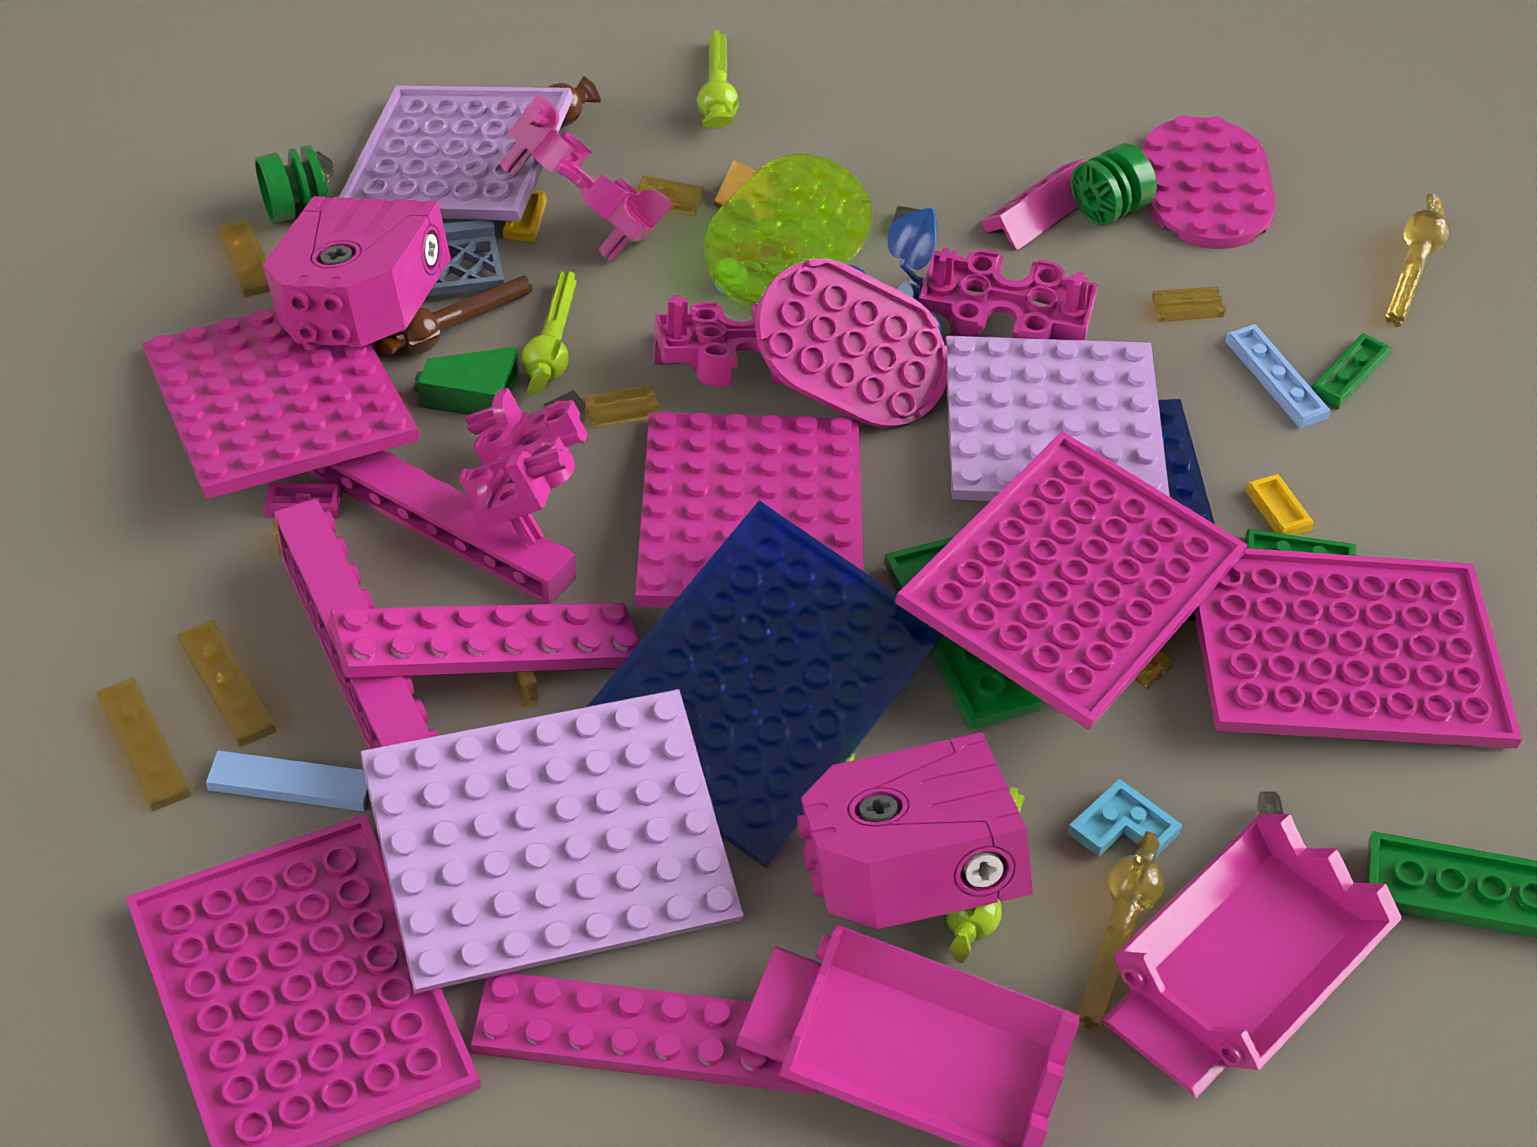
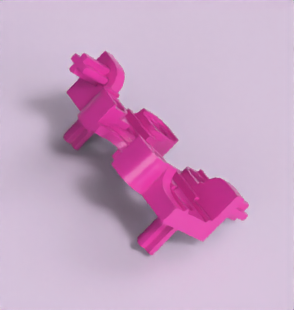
[500,93,675,262]
[919,247,1098,340]
[653,295,784,387]
[459,387,587,546]

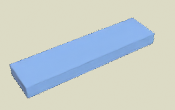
[1225,324,1331,429]
[206,750,369,811]

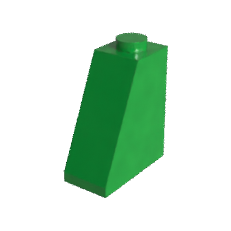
[414,347,519,415]

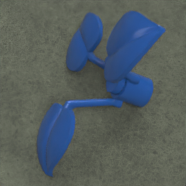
[849,208,942,336]

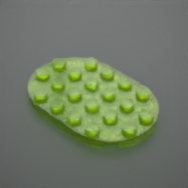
[703,154,872,308]

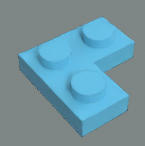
[1067,779,1183,858]

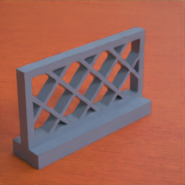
[427,220,504,296]

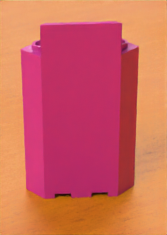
[1100,814,1402,1099]
[736,925,1079,1147]

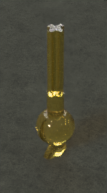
[1385,193,1450,327]
[1077,831,1165,1029]

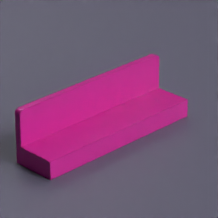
[980,159,1084,250]

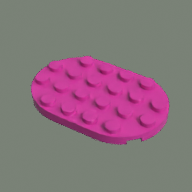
[1142,115,1276,249]
[755,259,949,428]

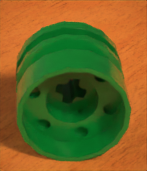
[1071,143,1157,226]
[254,145,328,224]

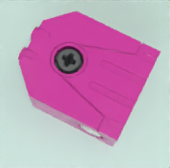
[263,196,451,347]
[797,732,1033,930]

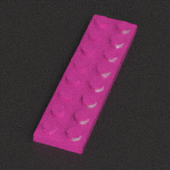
[328,602,646,678]
[471,973,817,1095]

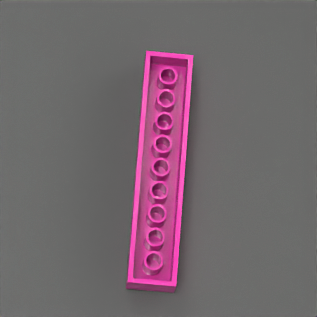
[274,498,438,749]

